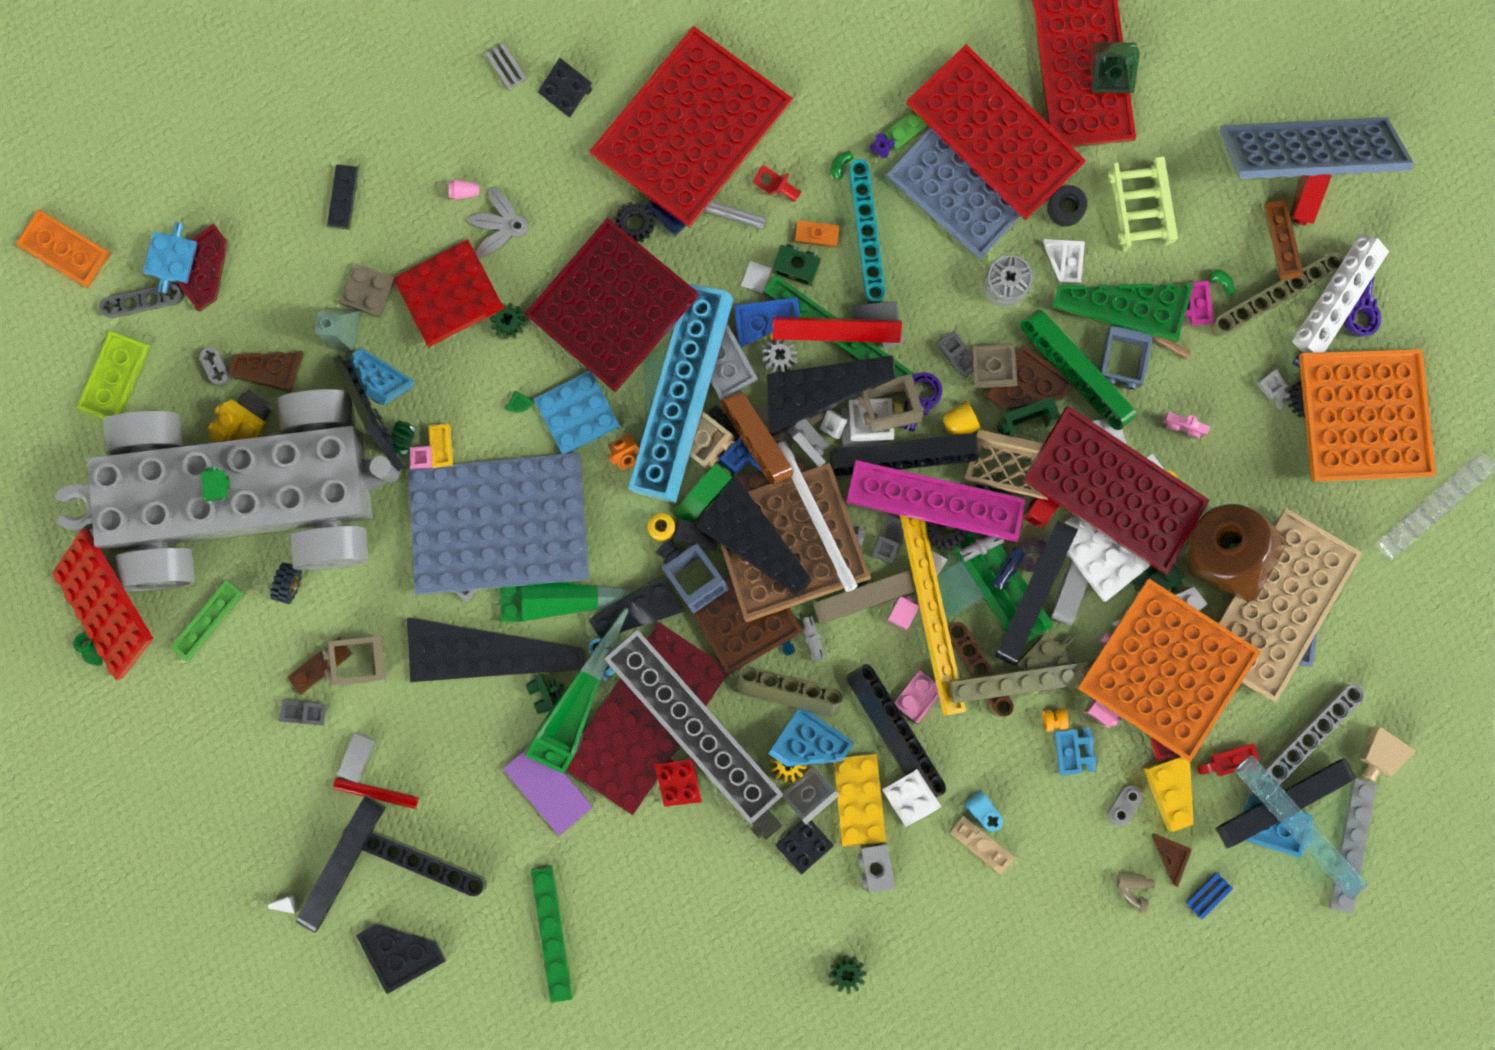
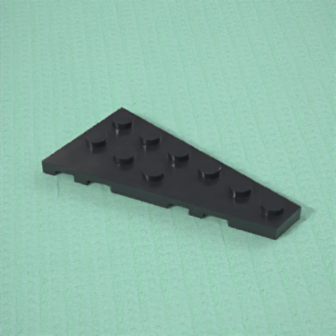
[333,354,406,471]
[767,355,896,436]

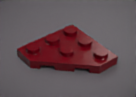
[177,223,228,312]

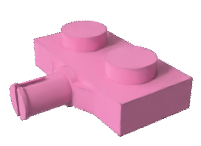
[1162,412,1210,439]

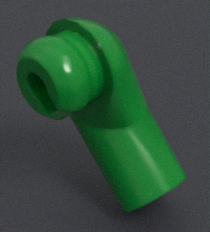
[830,150,854,180]
[1209,269,1236,296]

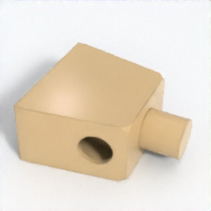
[1359,727,1415,782]

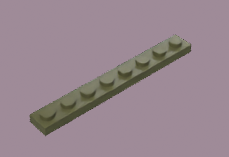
[949,659,1095,703]

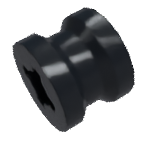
[655,539,682,565]

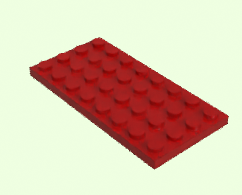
[1032,0,1136,147]
[906,44,1086,221]

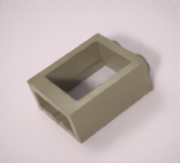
[858,374,923,433]
[322,636,385,686]

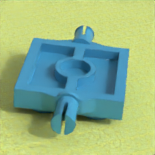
[143,222,197,294]

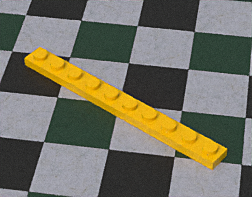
[900,515,966,716]

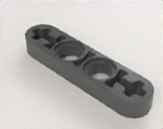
[99,284,184,318]

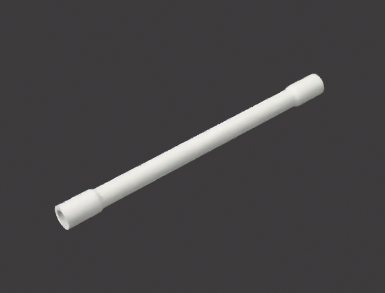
[778,441,857,592]

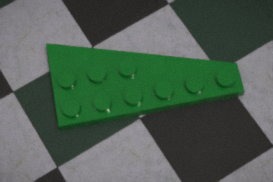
[1052,283,1194,342]

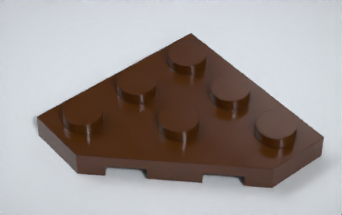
[985,345,1073,409]

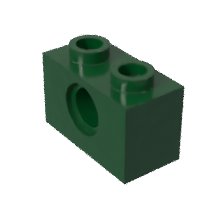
[772,244,821,287]

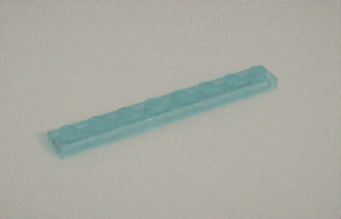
[1235,755,1368,900]

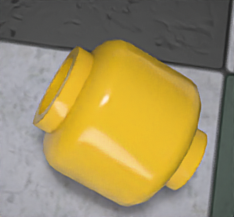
[647,513,676,542]

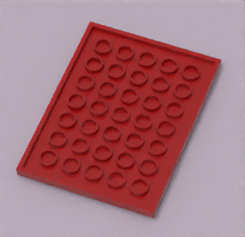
[589,26,793,228]

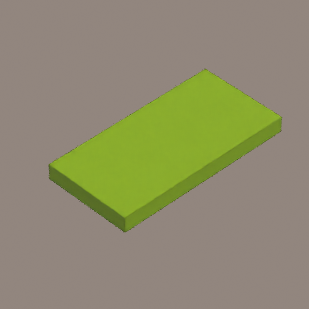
[76,330,151,419]

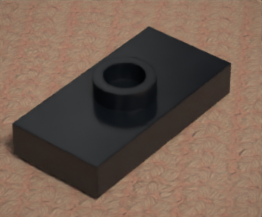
[672,519,717,551]

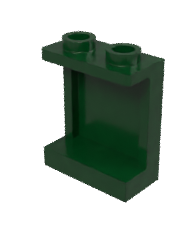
[997,397,1060,437]

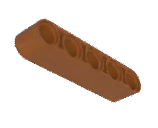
[720,390,793,485]

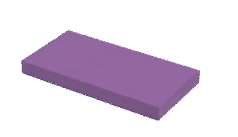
[503,750,593,836]

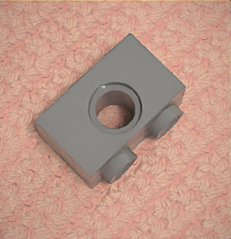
[857,843,896,893]

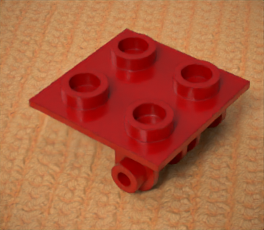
[654,759,702,807]

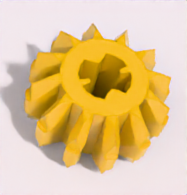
[770,759,807,783]

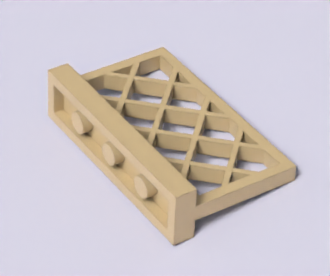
[964,430,1048,500]

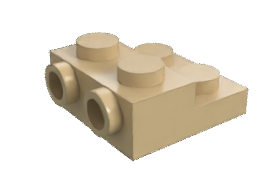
[689,411,735,471]

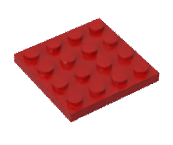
[393,239,504,348]

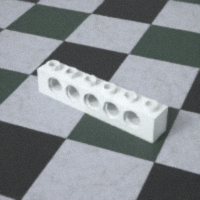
[1292,234,1389,353]

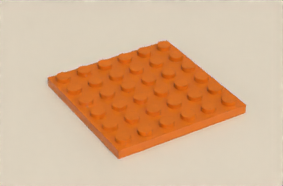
[1299,349,1436,482]
[1077,578,1261,762]

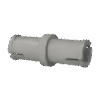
[959,536,1004,562]
[800,616,826,662]

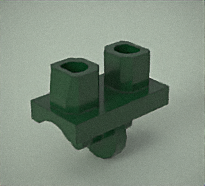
[526,674,565,714]

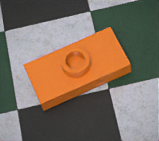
[795,220,840,248]

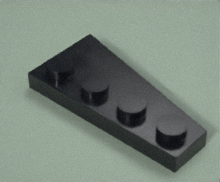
[589,574,686,639]

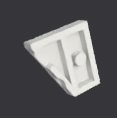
[1043,239,1085,285]

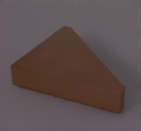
[1152,833,1192,887]

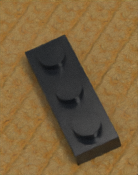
[327,164,359,230]

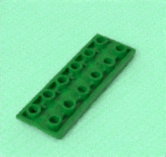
[952,530,1053,643]

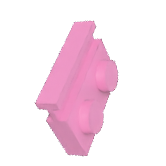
[894,670,939,724]

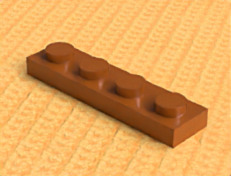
[1264,200,1303,280]

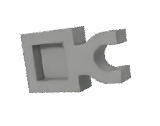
[1256,369,1291,410]

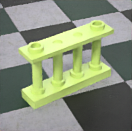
[1108,157,1178,251]

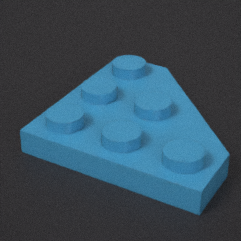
[349,348,415,406]
[768,709,854,766]

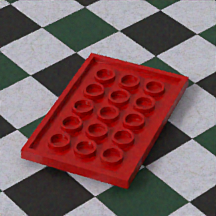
[53,528,154,681]

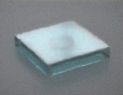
[937,560,985,620]

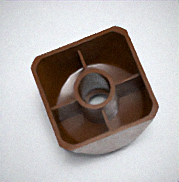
[1188,504,1287,602]

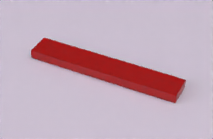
[772,317,902,343]

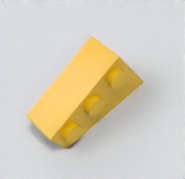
[1143,756,1193,832]

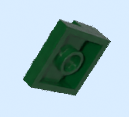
[1130,564,1185,592]

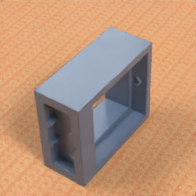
[1099,326,1153,390]
[662,543,729,614]

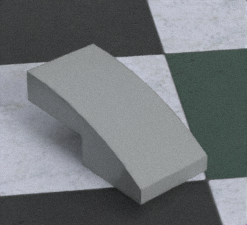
[338,732,376,783]

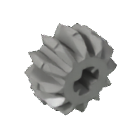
[762,339,798,373]

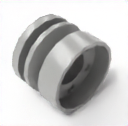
[983,255,1033,307]

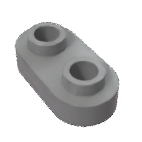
[1108,785,1143,826]

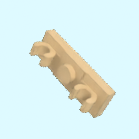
[949,816,1015,875]

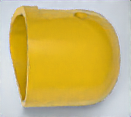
[943,400,980,436]

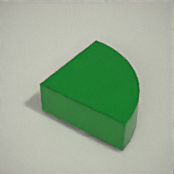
[505,391,535,413]

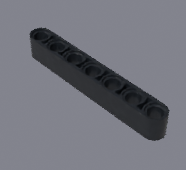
[829,434,980,476]
[995,520,1078,666]
[847,664,946,798]
[1215,758,1357,849]
[296,795,386,933]
[342,827,487,897]

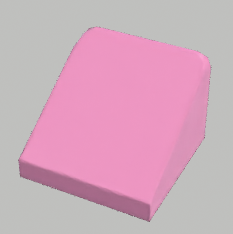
[409,446,432,469]

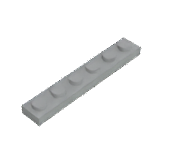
[1328,779,1377,914]

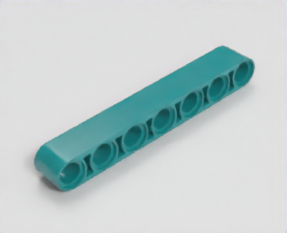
[849,159,885,304]

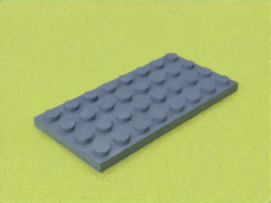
[1219,117,1413,179]

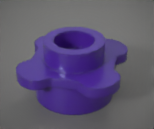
[870,133,895,158]

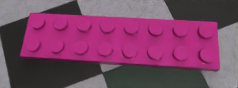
[846,460,1026,542]

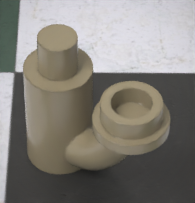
[1117,872,1154,913]

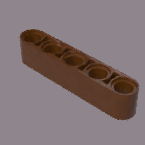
[948,622,1014,717]

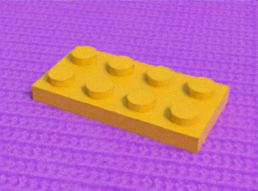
[833,754,886,846]

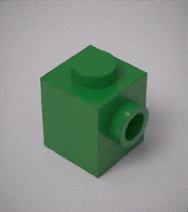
[199,467,230,502]

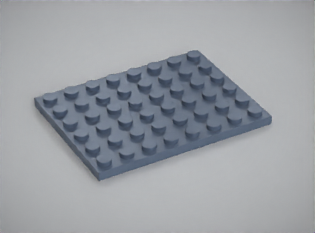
[409,453,590,595]

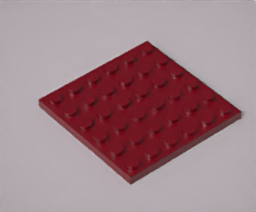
[524,218,700,393]

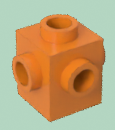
[608,433,639,471]

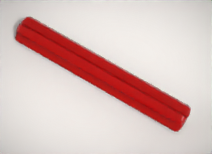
[333,778,419,809]

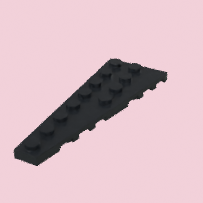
[407,618,584,682]

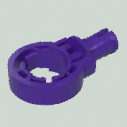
[1344,277,1381,337]
[902,372,942,432]

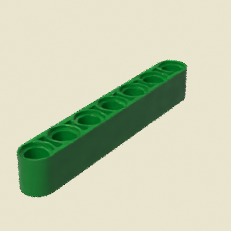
[1020,309,1136,430]

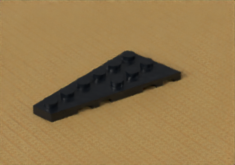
[696,475,812,597]

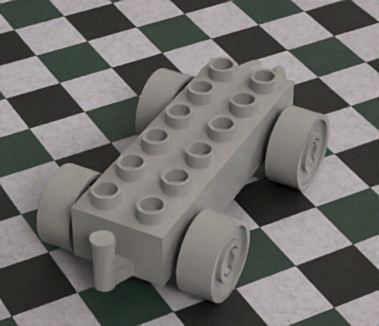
[55,389,399,591]

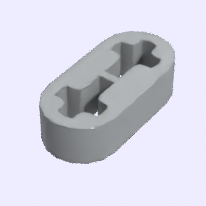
[200,347,230,387]

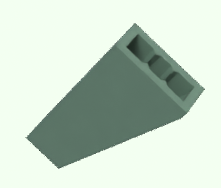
[314,307,361,352]

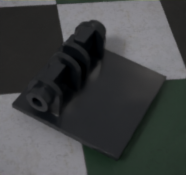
[538,57,593,118]
[775,820,834,875]

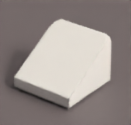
[268,895,299,913]

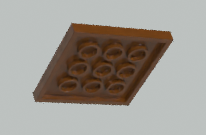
[693,574,803,675]

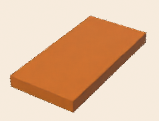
[15,209,111,288]

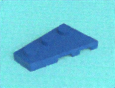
[734,297,800,348]

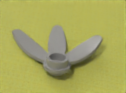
[468,187,528,258]

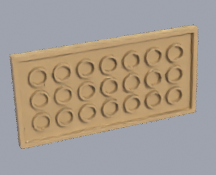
[1218,508,1362,702]

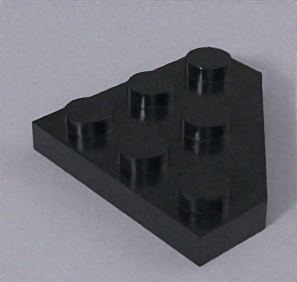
[356,923,447,994]

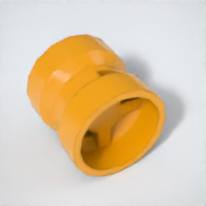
[1042,708,1069,732]

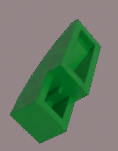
[674,463,732,522]

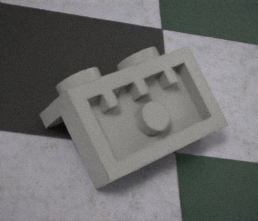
[787,419,829,468]

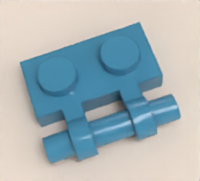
[1054,728,1097,775]

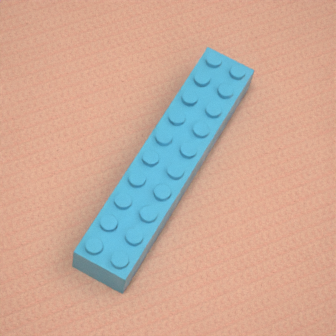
[628,283,734,503]

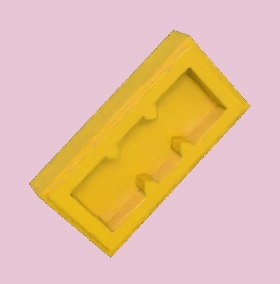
[428,424,454,468]

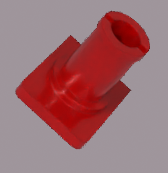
[752,165,802,202]

